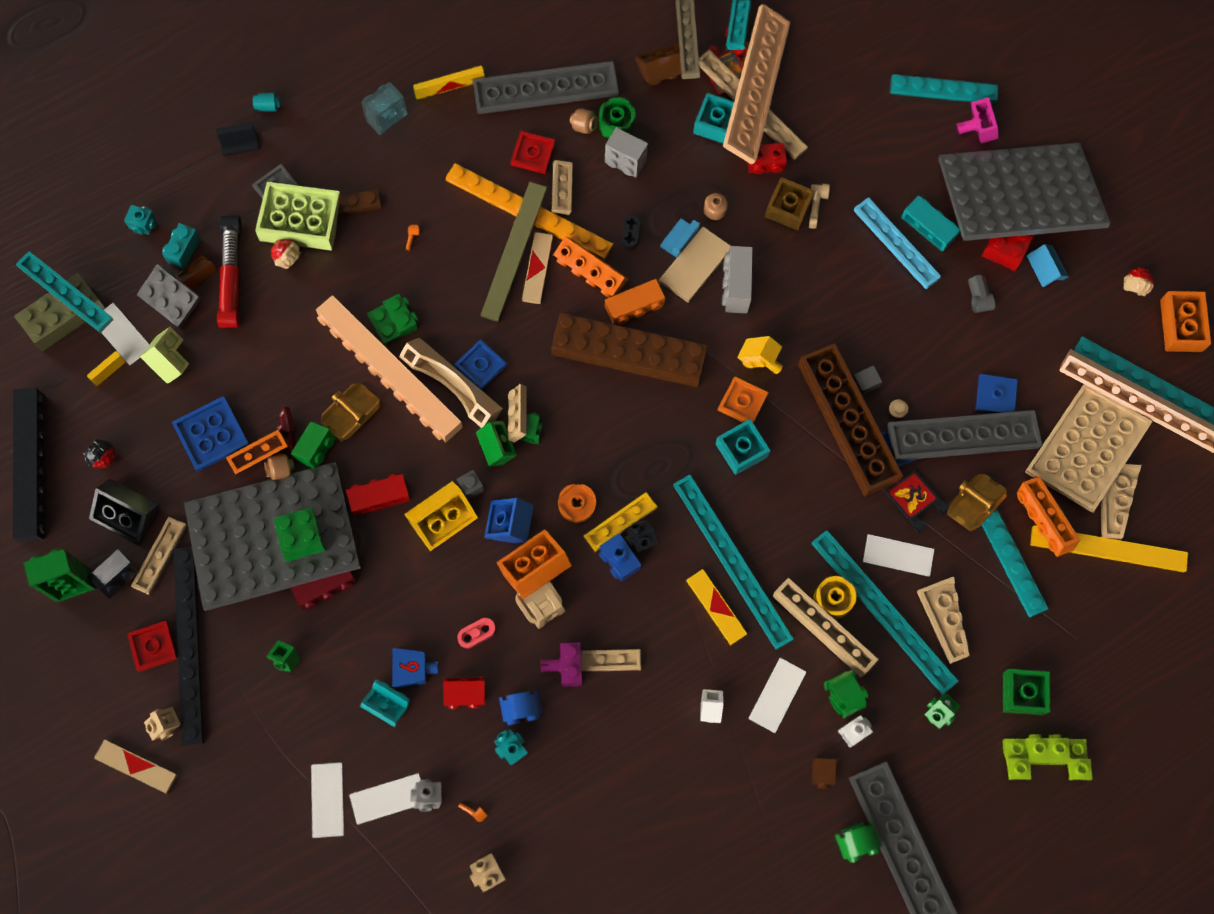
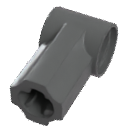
[968,275,995,313]

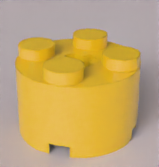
[813,576,856,620]

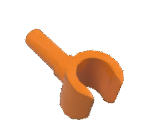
[406,225,419,250]
[459,802,487,822]

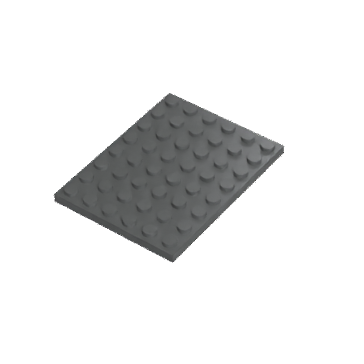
[939,143,1110,241]
[184,462,361,611]

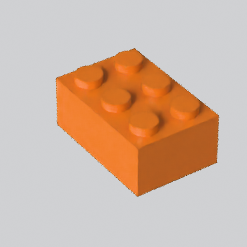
[1160,291,1211,352]
[497,529,571,600]

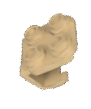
[516,581,566,629]

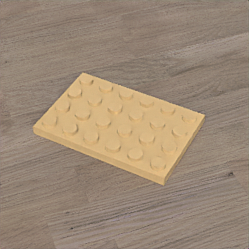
[1025,384,1153,513]

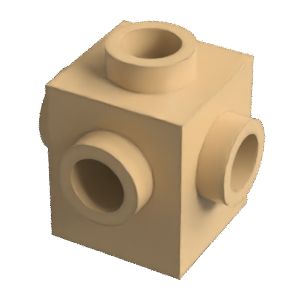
[144,707,181,740]
[470,853,505,892]

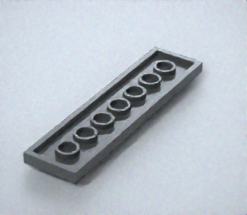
[473,61,619,114]
[887,410,1042,461]
[849,762,957,914]

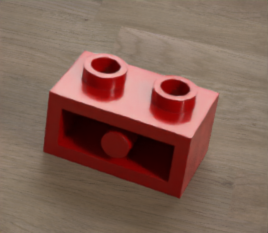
[747,143,787,174]
[444,677,485,709]

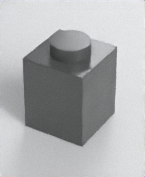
[853,366,882,395]
[457,470,484,501]

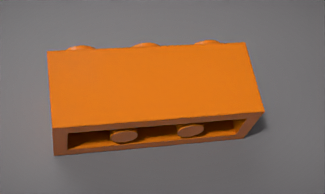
[605,279,665,325]
[226,429,289,474]

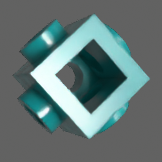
[124,205,157,235]
[494,730,528,766]

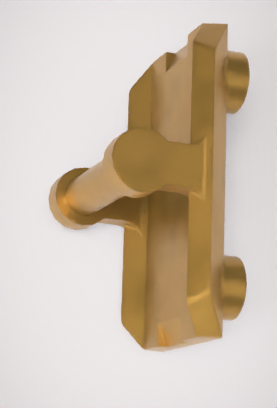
[321,383,381,442]
[947,474,1007,531]

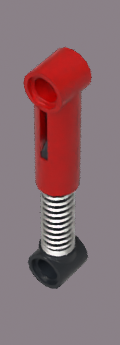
[217,215,242,328]

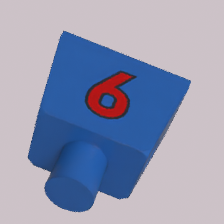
[392,648,438,690]

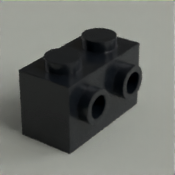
[88,550,140,599]

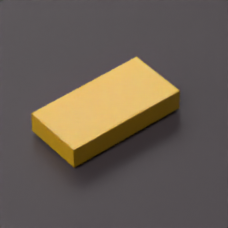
[87,351,126,387]

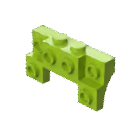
[1003,734,1092,780]

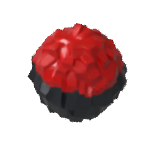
[83,439,116,469]

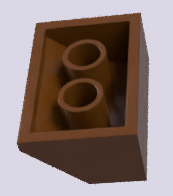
[635,42,681,85]

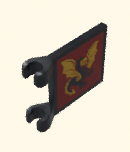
[885,470,949,532]

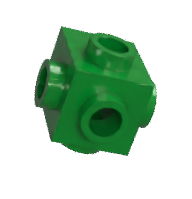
[924,692,961,729]

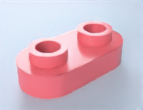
[457,618,495,649]

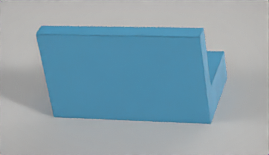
[660,219,700,258]
[1027,244,1069,287]

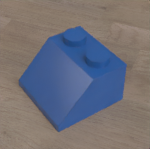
[484,498,534,543]

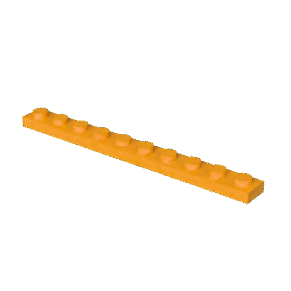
[446,163,613,261]

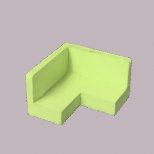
[140,327,189,383]

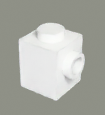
[700,689,723,723]
[838,715,872,748]

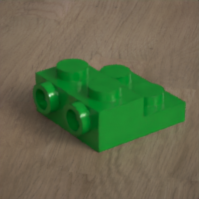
[367,294,418,346]

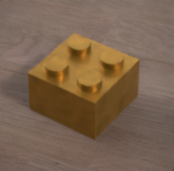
[765,177,815,231]

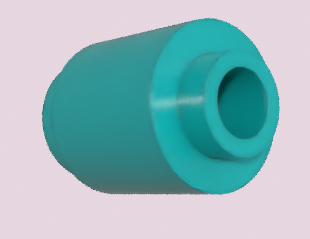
[253,93,280,112]

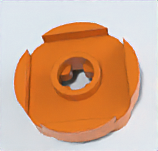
[558,484,596,524]

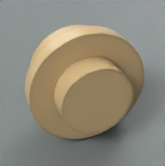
[889,399,908,418]

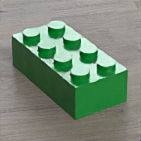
[24,549,95,602]

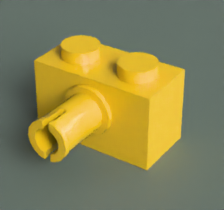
[737,336,783,374]

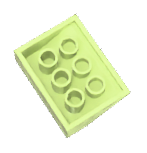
[255,182,340,250]

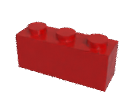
[346,474,411,517]

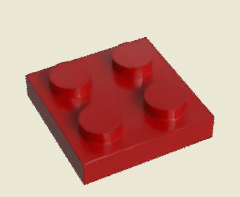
[511,131,555,174]
[127,621,178,672]

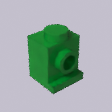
[520,413,543,444]
[267,640,300,672]

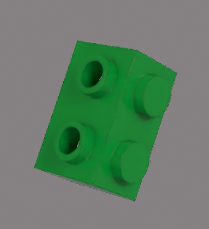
[476,421,517,466]
[291,422,336,469]

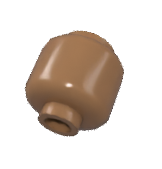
[570,108,598,134]
[703,193,728,220]
[264,454,294,480]

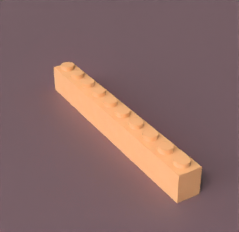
[316,295,463,442]
[1060,349,1214,453]

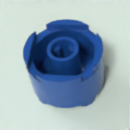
[499,690,543,725]

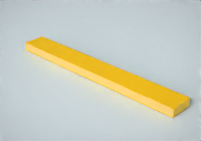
[1030,526,1188,572]

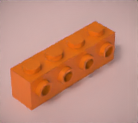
[553,236,629,298]
[1017,476,1080,557]

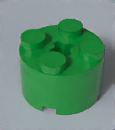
[599,97,635,138]
[824,670,868,718]
[834,820,883,863]

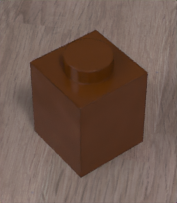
[812,758,836,789]

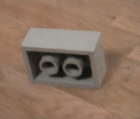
[722,246,752,313]

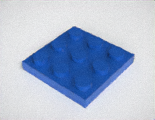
[172,396,249,472]

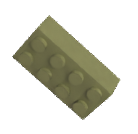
[14,273,105,352]

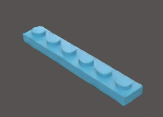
[854,197,941,289]

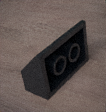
[89,479,159,545]

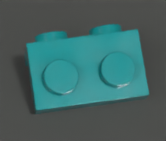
[360,680,410,727]

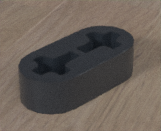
[621,215,640,250]

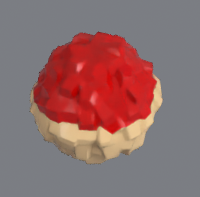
[271,239,301,269]
[1124,267,1154,296]

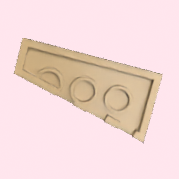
[1101,464,1141,540]
[917,576,970,664]

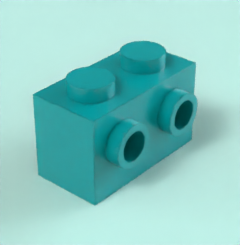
[162,223,201,269]

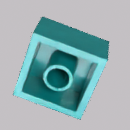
[693,93,734,144]
[715,419,770,475]

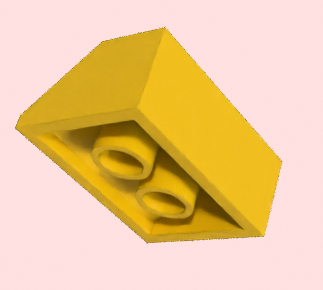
[404,481,478,551]

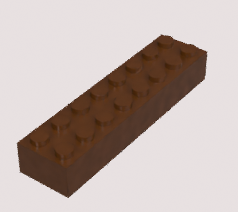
[551,313,707,387]
[798,343,903,497]

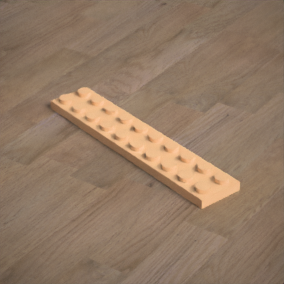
[723,4,790,164]

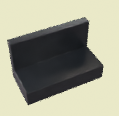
[216,122,259,156]

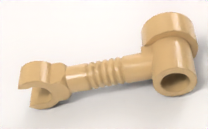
[809,184,830,229]

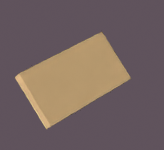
[659,227,730,303]

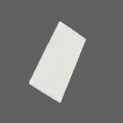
[102,303,149,365]
[863,534,934,577]
[748,658,806,733]
[311,763,344,838]
[349,773,420,824]

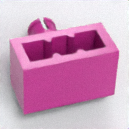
[957,98,998,143]

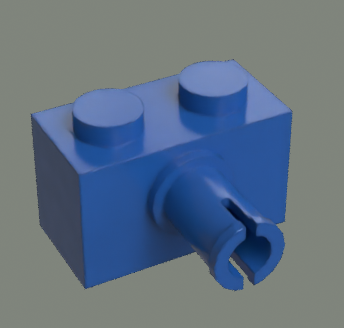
[599,533,641,582]

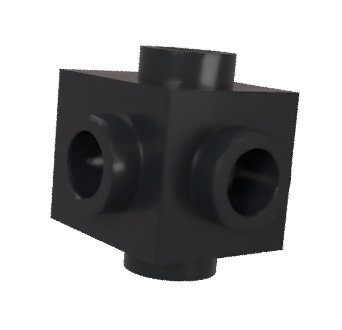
[625,519,658,553]

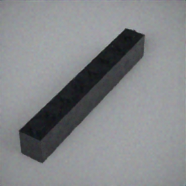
[13,387,46,542]

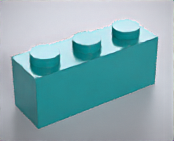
[901,195,960,252]

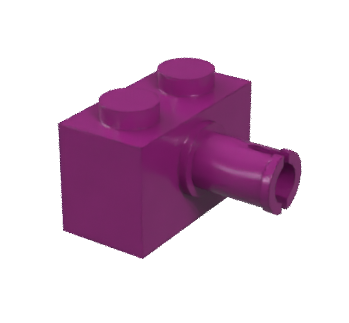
[541,643,582,687]

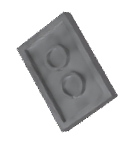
[137,264,202,328]

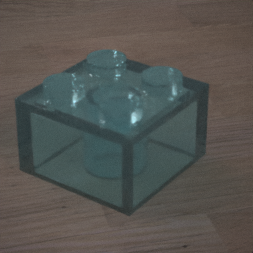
[361,82,407,135]

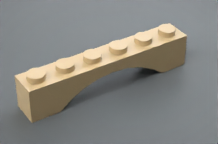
[399,338,503,428]

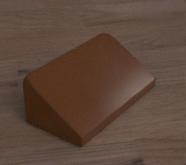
[175,255,217,290]

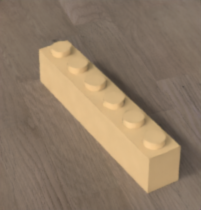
[772,578,878,677]

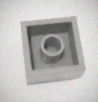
[605,128,648,178]

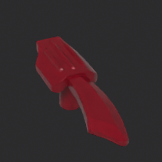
[276,407,298,463]

